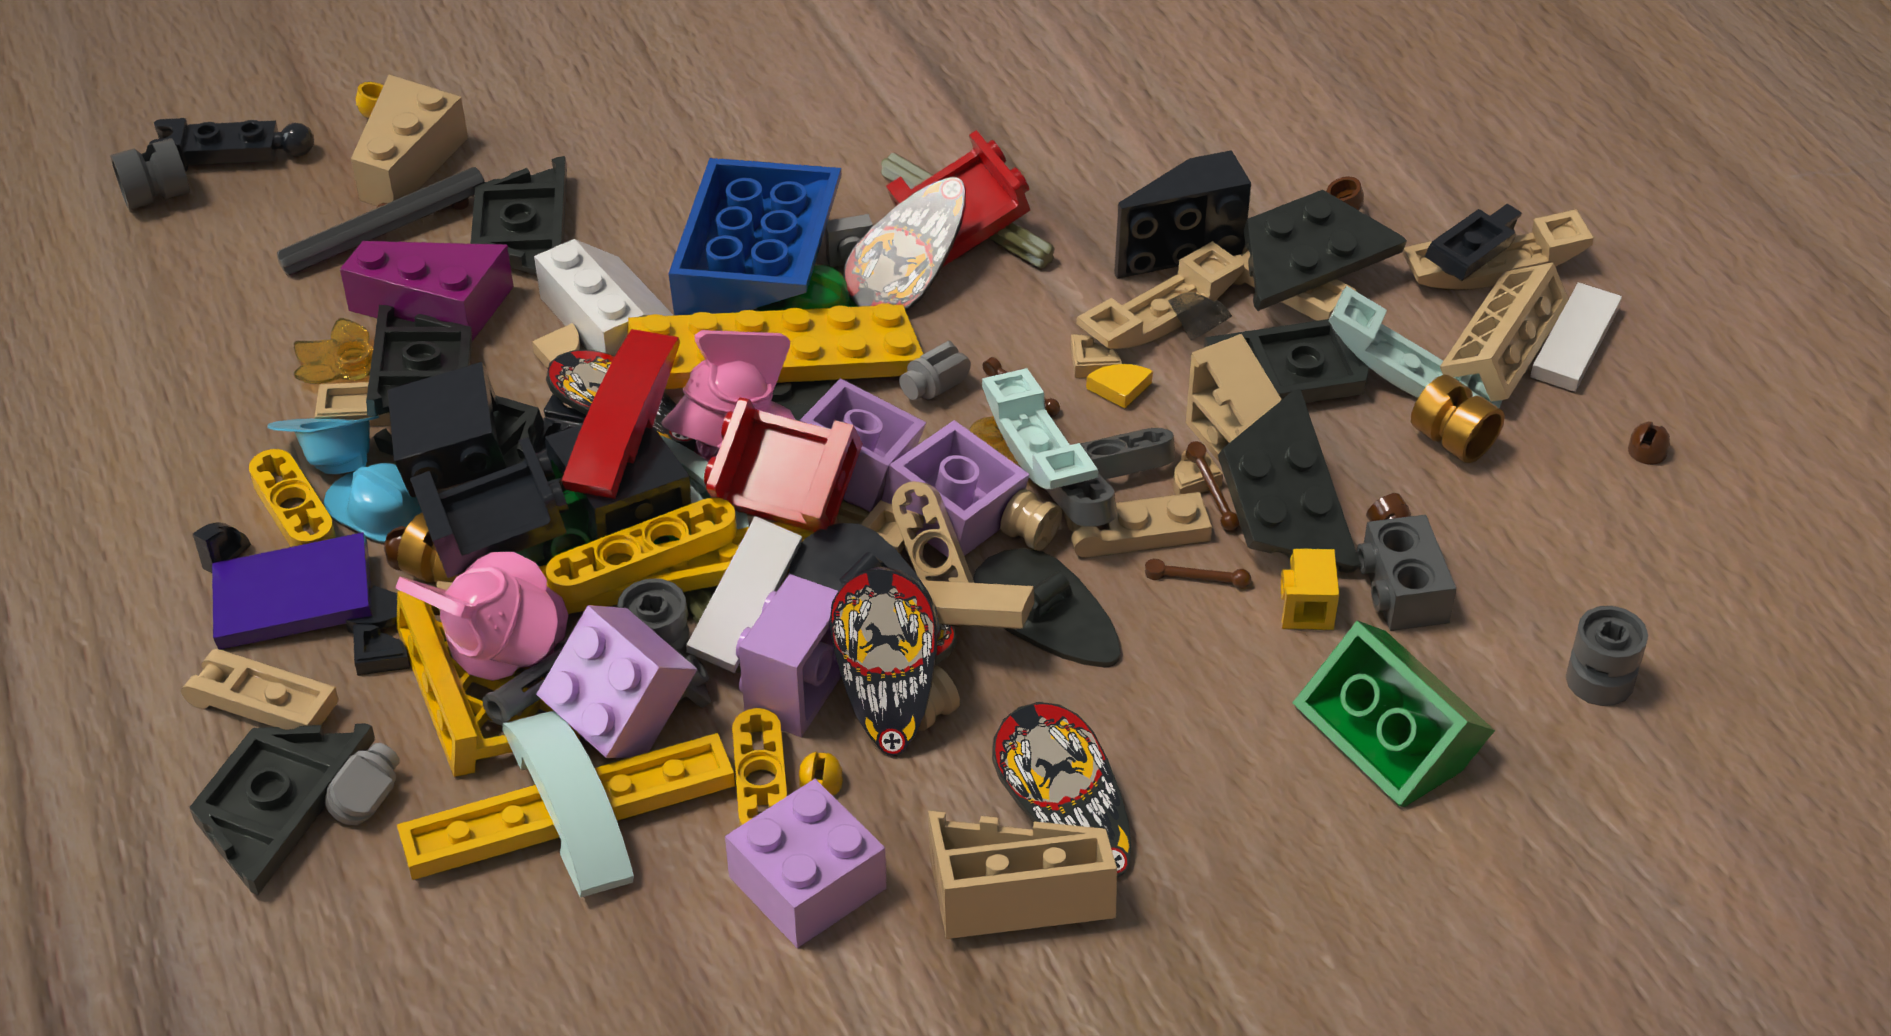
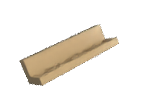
[1440,262,1568,402]

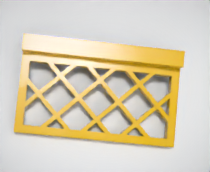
[396,591,580,777]

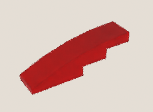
[562,329,680,499]

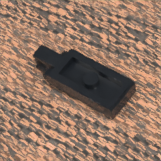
[1425,203,1522,281]

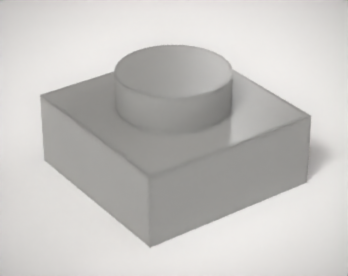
[825,214,873,267]

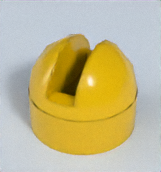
[356,82,384,118]
[799,751,843,796]

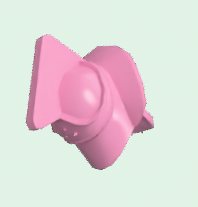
[661,330,795,462]
[395,552,568,681]

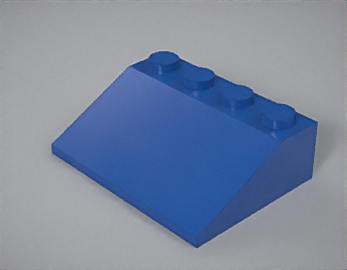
[668,158,842,315]

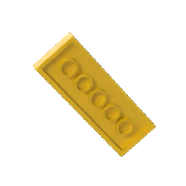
[627,303,923,389]

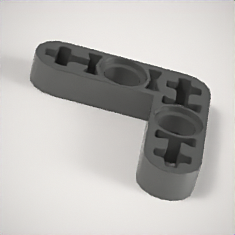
[1045,428,1176,526]

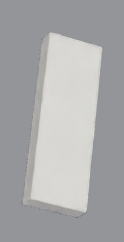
[1530,282,1622,392]
[686,516,802,673]

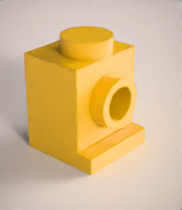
[1280,549,1339,630]

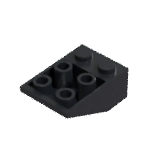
[1114,150,1251,279]

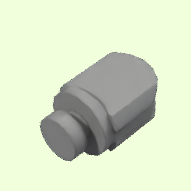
[899,341,971,400]
[324,743,400,825]

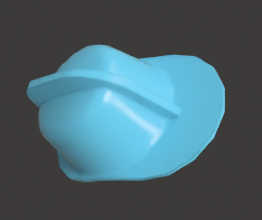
[267,416,379,474]
[324,463,422,543]

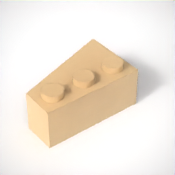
[351,75,468,206]
[1186,334,1282,463]
[928,810,1117,939]

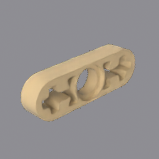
[892,481,974,583]

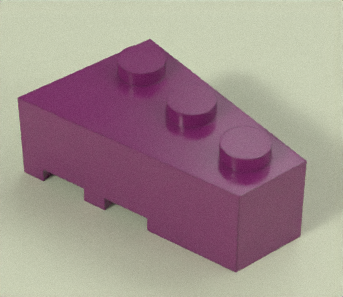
[340,241,514,342]

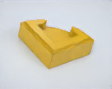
[1086,364,1153,408]

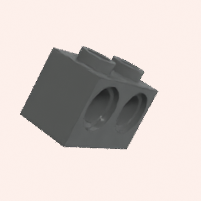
[1357,515,1457,631]

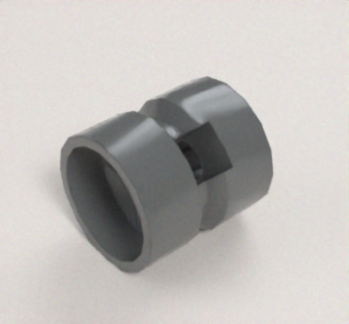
[110,138,190,210]
[618,579,691,657]
[1565,606,1648,706]

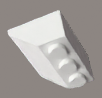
[534,239,673,356]

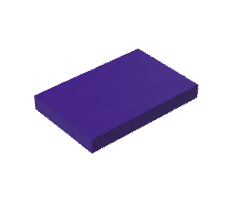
[212,532,372,650]

